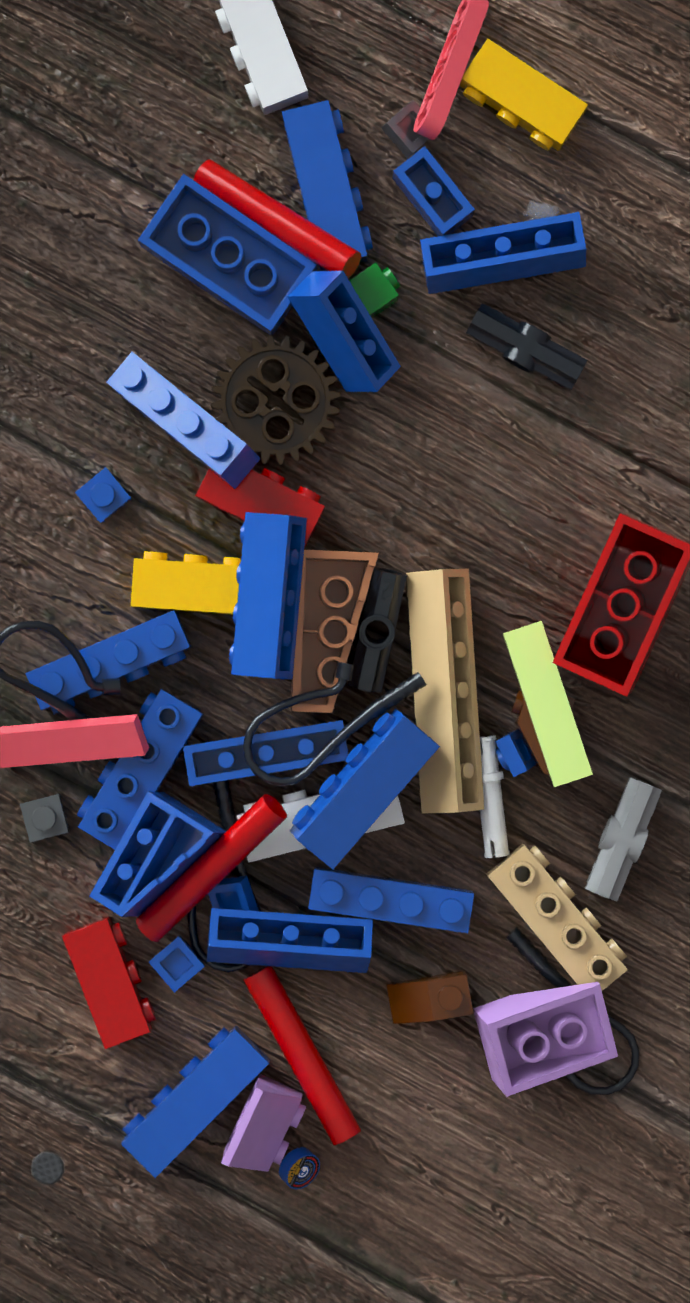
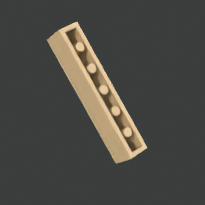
[406,569,484,814]

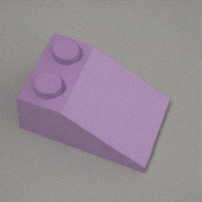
[473,982,618,1097]
[221,1073,306,1172]

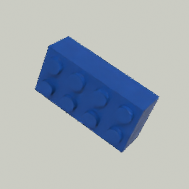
[138,173,317,336]

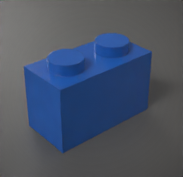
[392,146,475,236]

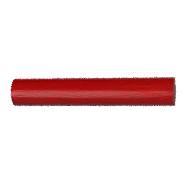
[194,159,361,278]
[136,794,287,942]
[243,966,361,1146]

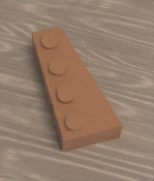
[290,550,379,713]

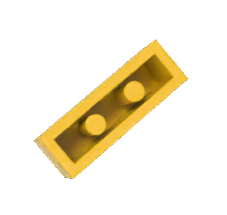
[460,38,588,151]
[131,551,241,615]

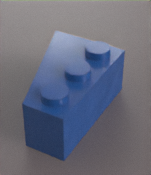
[89,791,226,917]

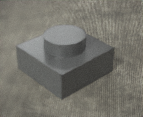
[20,793,70,842]

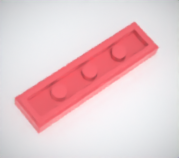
[0,714,149,768]

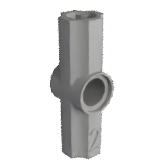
[585,777,662,901]

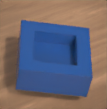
[75,467,132,524]
[495,728,536,777]
[208,876,259,911]
[149,935,205,993]

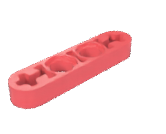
[413,0,489,140]

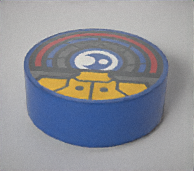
[279,1147,320,1189]

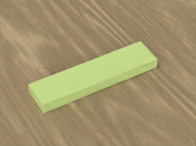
[503,621,593,787]

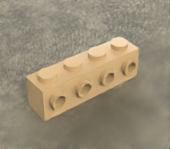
[486,843,628,991]

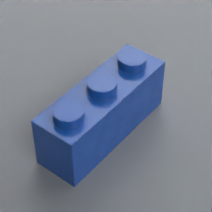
[288,270,401,392]

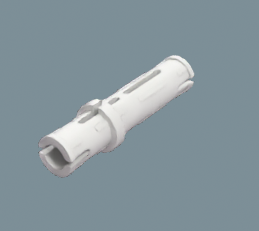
[480,735,510,858]

